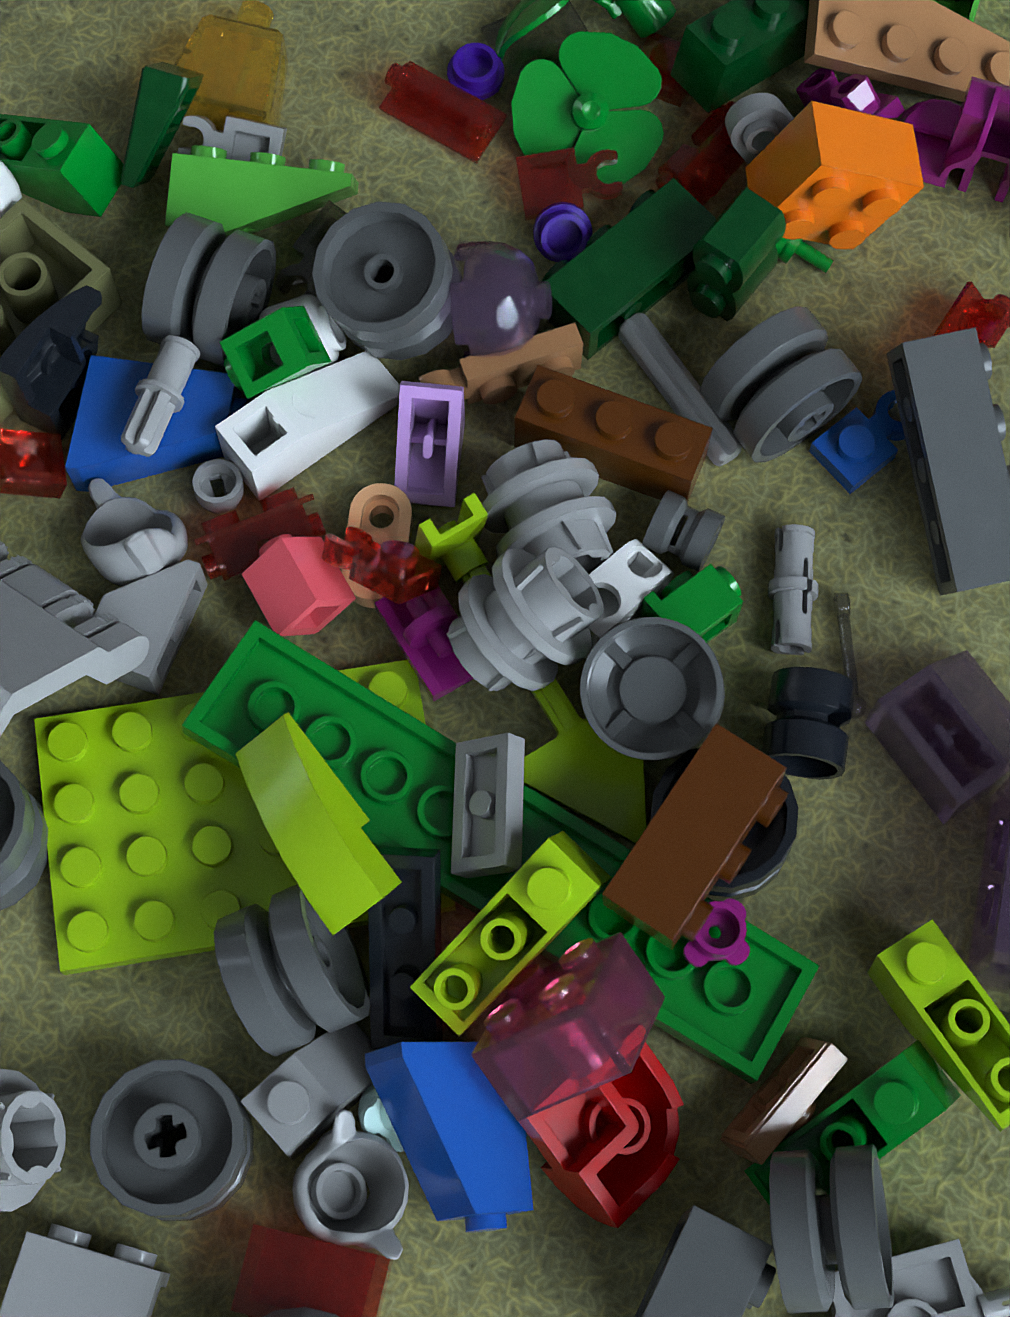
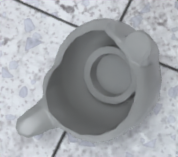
[81,478,188,586]
[292,1109,409,1260]

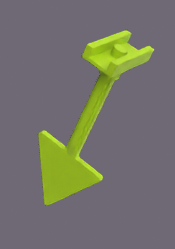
[413,493,647,844]

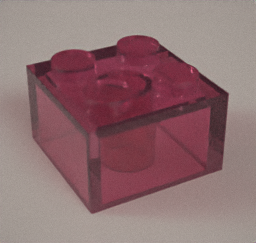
[471,932,665,1121]

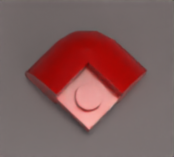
[514,1026,684,1228]

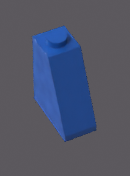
[65,355,250,492]
[365,1042,534,1232]

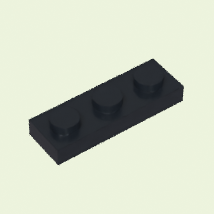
[368,846,443,1048]

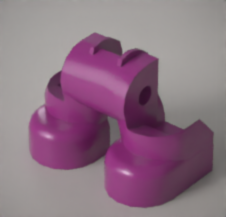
[898,76,1010,203]

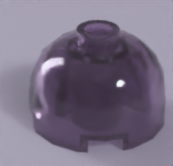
[450,241,552,358]

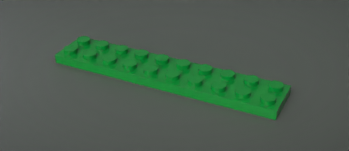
[182,620,820,1084]

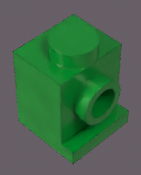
[220,306,332,399]
[639,564,744,643]

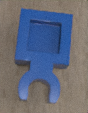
[809,390,905,494]

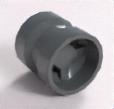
[642,490,725,573]

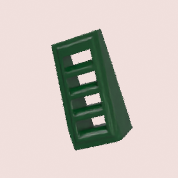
[120,62,204,188]

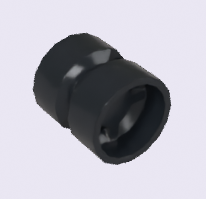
[761,667,856,780]

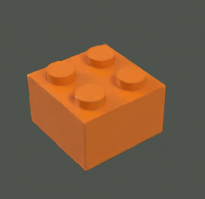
[745,101,924,249]

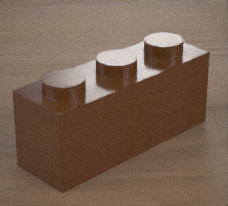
[514,365,713,503]
[602,723,789,950]

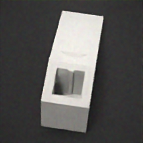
[215,351,400,501]

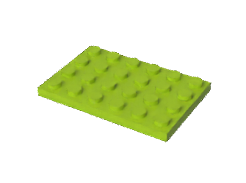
[34,660,456,975]

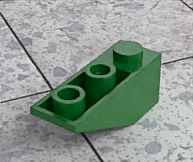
[0,114,123,217]
[744,1040,961,1206]

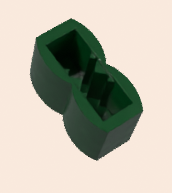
[687,187,786,322]

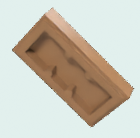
[720,1037,848,1165]

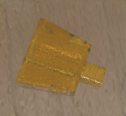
[174,0,288,131]

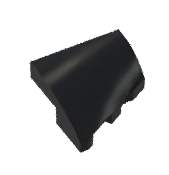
[0,285,102,440]

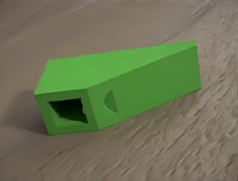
[165,145,359,238]

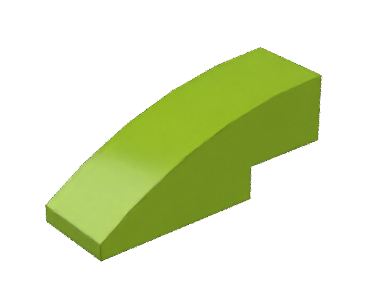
[236,712,402,935]

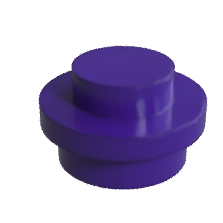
[447,43,504,101]
[533,202,593,262]

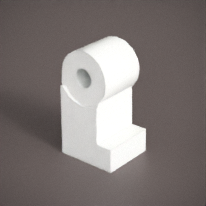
[586,539,674,659]

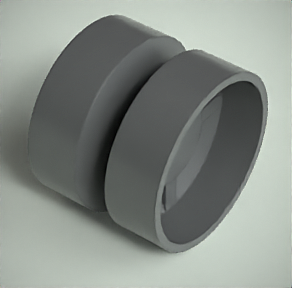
[580,617,725,761]

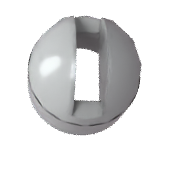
[192,459,244,514]

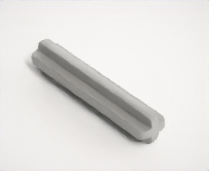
[618,313,742,466]

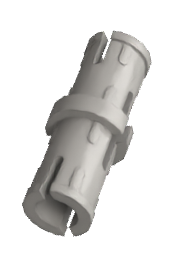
[768,524,819,655]

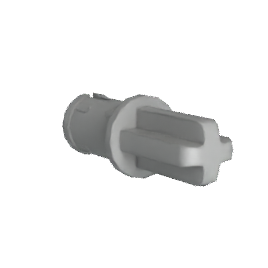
[121,335,200,457]

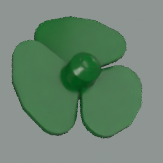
[511,31,664,193]

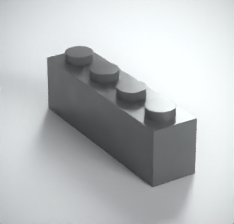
[886,327,1010,596]

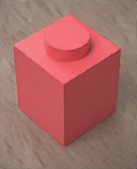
[242,534,356,636]

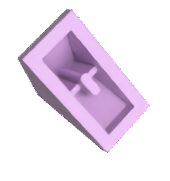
[394,381,465,507]

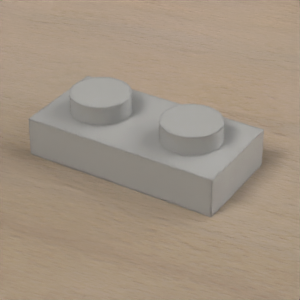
[451,732,525,879]

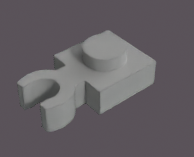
[177,115,287,161]

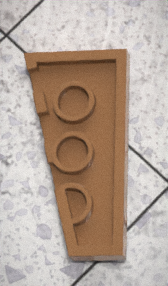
[804,0,1010,102]

